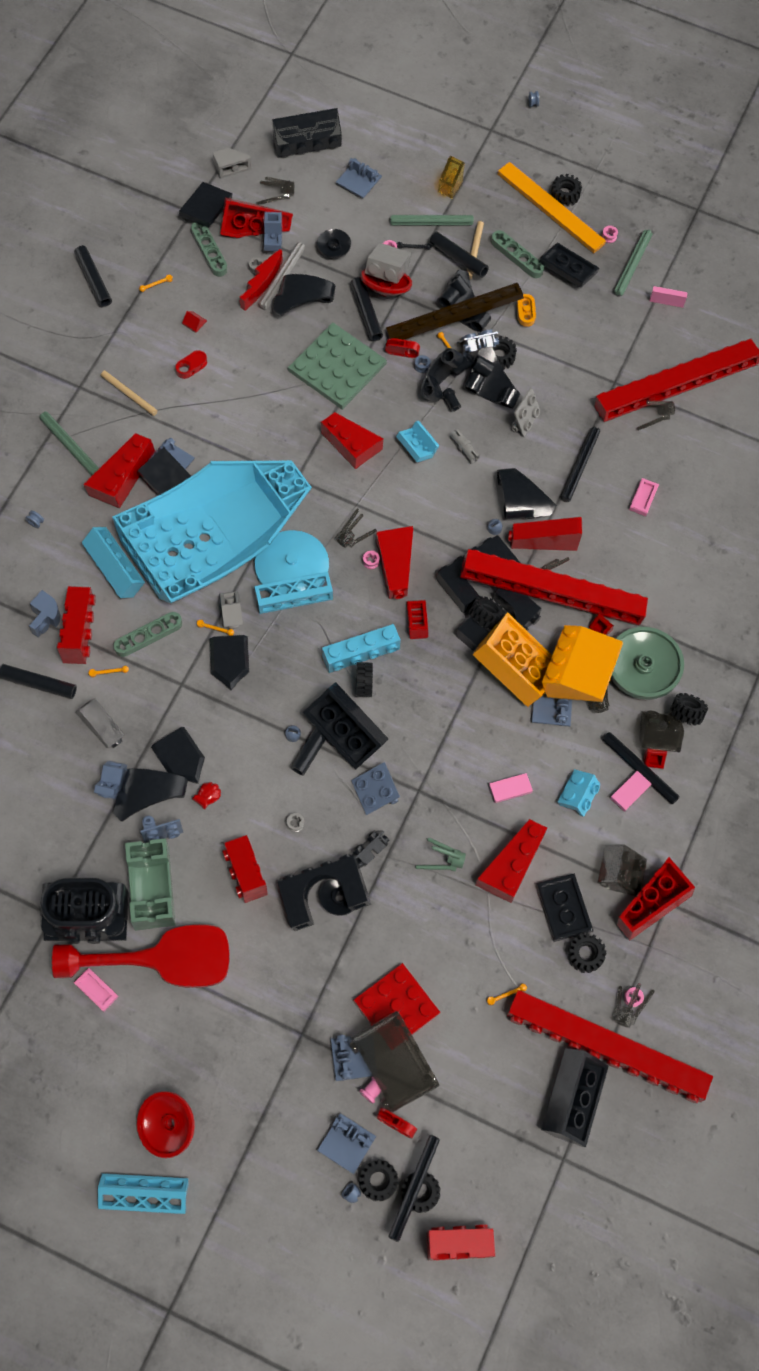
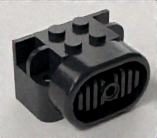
[40,878,129,944]

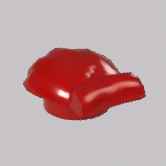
[192,782,221,810]

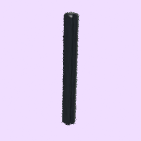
[561,427,600,502]
[603,732,679,804]
[389,1135,440,1242]

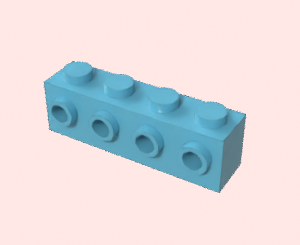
[82,527,145,598]
[322,624,401,673]

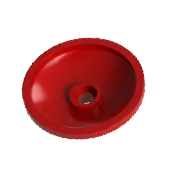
[361,268,412,296]
[137,1091,195,1158]

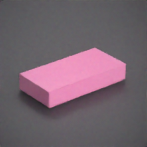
[650,286,687,308]
[629,478,659,516]
[610,771,652,812]
[489,773,533,803]
[74,968,118,1012]

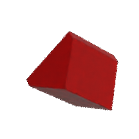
[182,311,207,333]
[589,613,614,635]
[644,749,667,769]

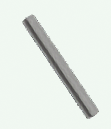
[259,242,305,310]

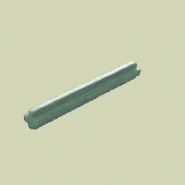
[390,215,474,225]
[614,229,653,296]
[40,411,99,475]

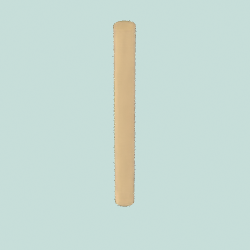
[467,221,484,279]
[101,370,158,416]

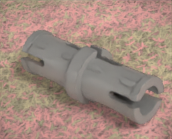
[451,429,480,463]

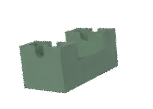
[125,838,176,931]

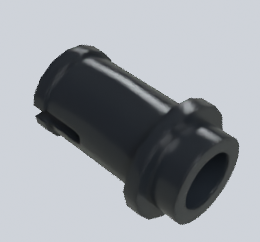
[442,388,461,412]

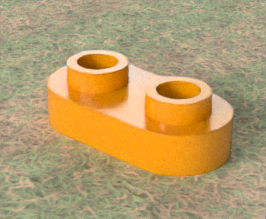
[517,294,536,327]

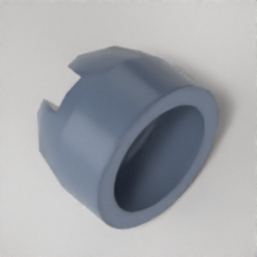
[487,519,503,535]
[285,725,301,742]
[342,1183,361,1203]

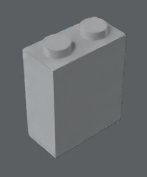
[365,243,412,283]

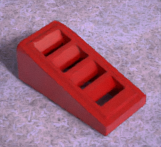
[407,600,428,639]

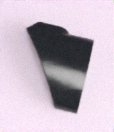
[439,270,491,332]
[273,274,336,316]
[464,346,520,409]
[420,348,474,402]
[497,468,557,520]
[114,768,188,822]

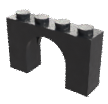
[437,535,521,614]
[456,588,542,652]
[277,854,371,931]

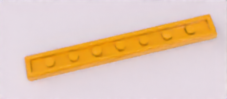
[498,162,606,254]

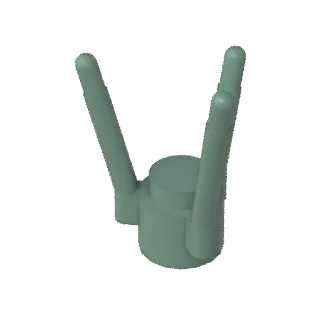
[415,838,466,872]

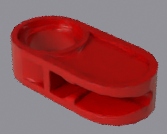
[385,338,420,358]
[176,350,207,379]
[376,1107,417,1139]

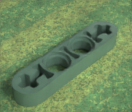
[191,222,227,277]
[491,230,544,278]
[114,612,182,657]

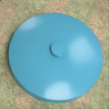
[255,530,329,596]

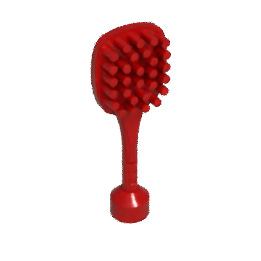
[52,925,230,988]

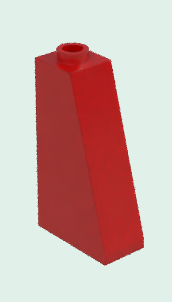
[508,517,582,551]
[376,526,413,599]

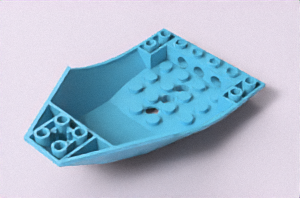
[112,460,312,603]

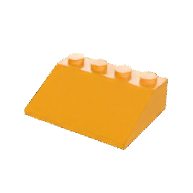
[472,612,552,707]
[542,625,623,702]

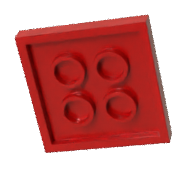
[353,963,441,1051]

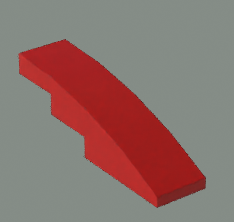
[240,249,283,311]

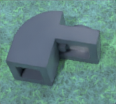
[264,212,282,251]
[29,590,61,637]
[94,761,127,799]

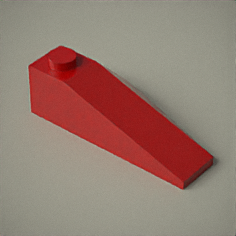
[220,198,293,238]

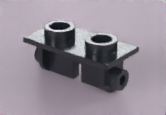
[351,830,389,868]

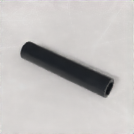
[430,232,489,278]
[74,246,112,307]
[350,277,383,341]
[0,664,77,699]
[291,727,326,776]

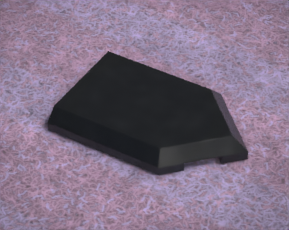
[210,635,249,690]
[151,727,205,784]

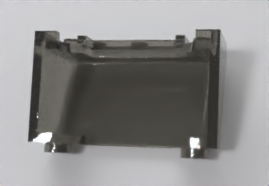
[349,1011,440,1113]

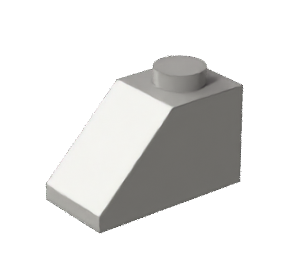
[212,148,252,179]
[220,591,243,628]

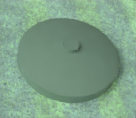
[611,627,684,700]

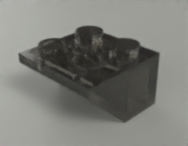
[640,710,684,752]
[597,844,647,897]

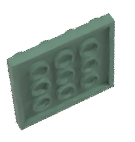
[288,322,387,410]

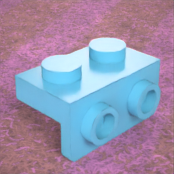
[396,421,439,462]
[557,769,600,817]

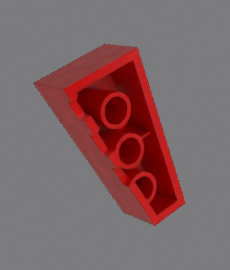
[83,433,155,508]
[57,586,96,664]
[475,819,547,903]
[617,857,695,941]

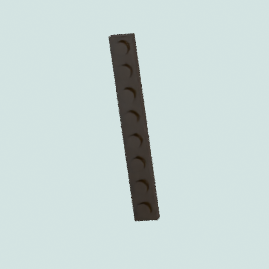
[386,282,524,340]

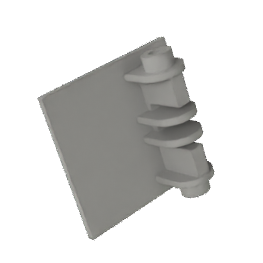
[511,387,540,437]

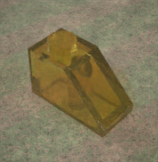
[438,156,465,199]

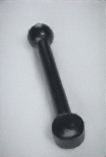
[396,242,431,250]

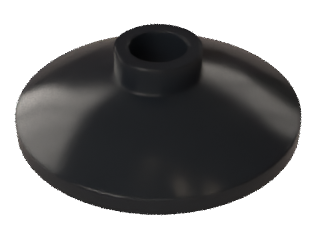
[317,229,351,258]
[320,879,352,916]

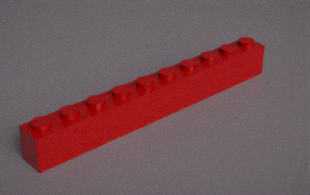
[594,339,759,422]
[460,549,648,625]
[507,990,713,1104]

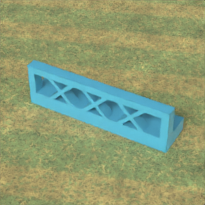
[255,572,333,614]
[98,1173,189,1214]

